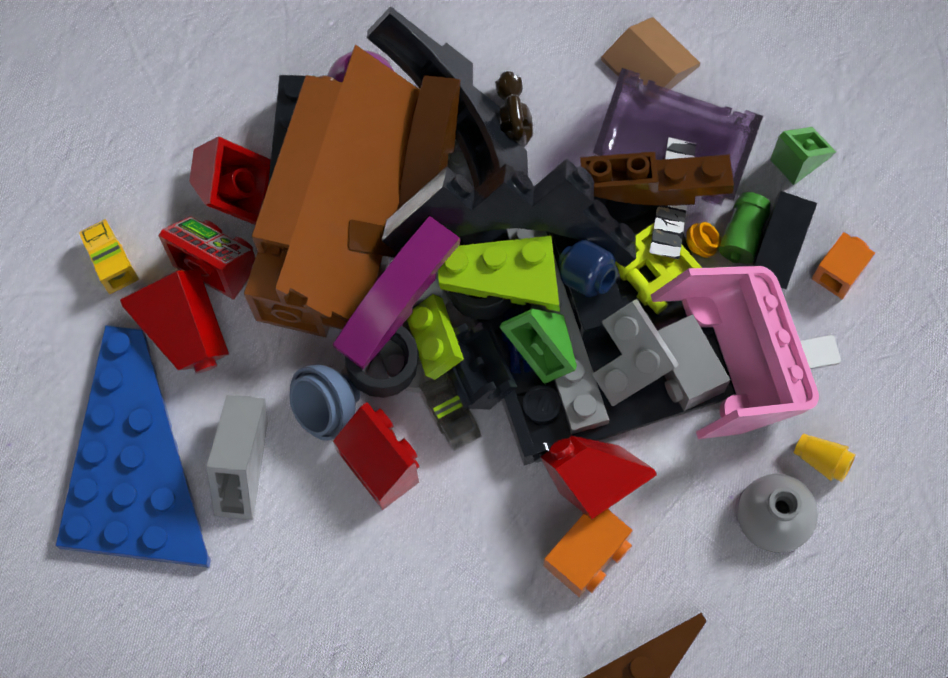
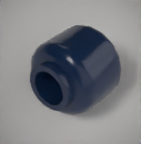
[559,240,618,297]

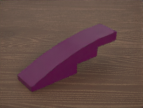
[333,216,460,370]

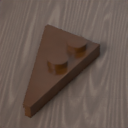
[583,612,707,678]

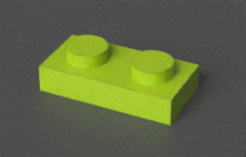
[407,294,464,380]

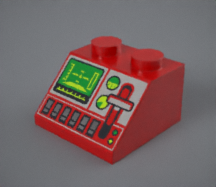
[158,216,256,300]

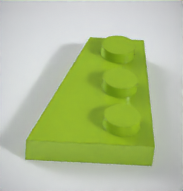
[438,236,560,312]

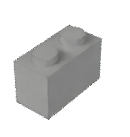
[658,314,730,411]

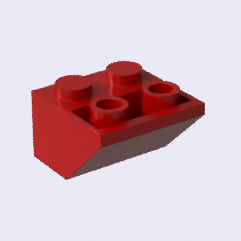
[333,402,420,510]

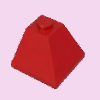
[189,136,271,225]
[540,436,657,520]

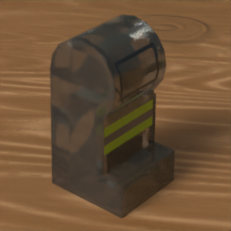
[419,372,481,451]

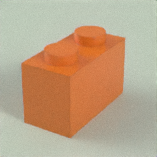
[543,509,633,597]

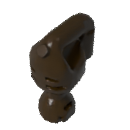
[495,71,533,148]

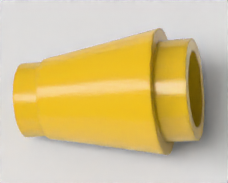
[793,433,856,482]

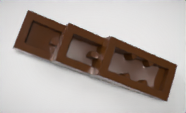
[398,76,461,209]

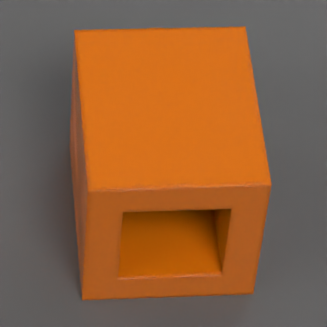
[812,232,876,300]

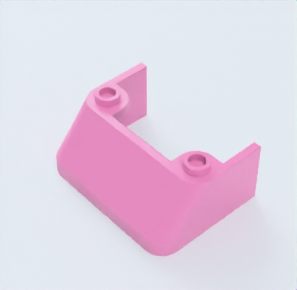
[651,266,819,439]

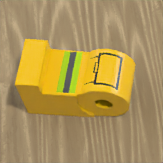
[79,219,140,295]

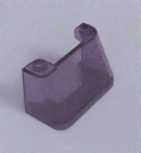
[592,68,763,206]

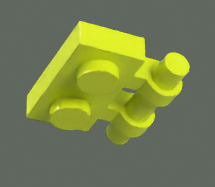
[615,222,702,314]

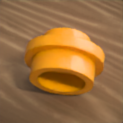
[686,222,721,258]

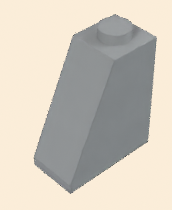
[206,395,268,520]

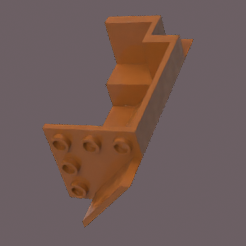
[244,44,420,338]

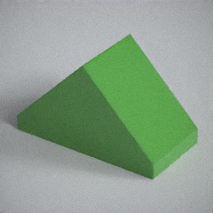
[770,127,836,185]
[500,309,577,384]

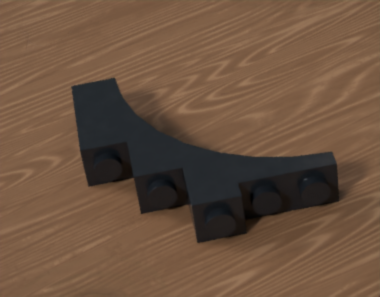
[367,6,528,190]
[382,159,636,268]

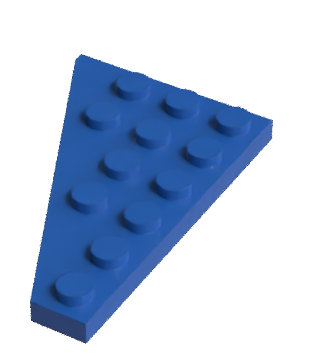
[56,326,211,568]

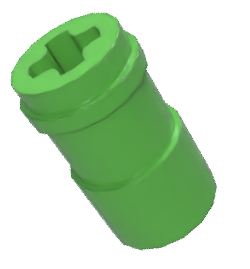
[719,192,771,264]

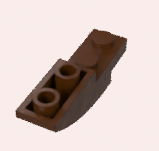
[580,151,734,206]

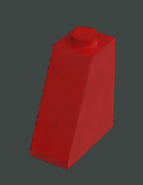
[120,270,229,374]

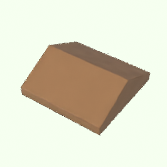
[601,17,701,107]

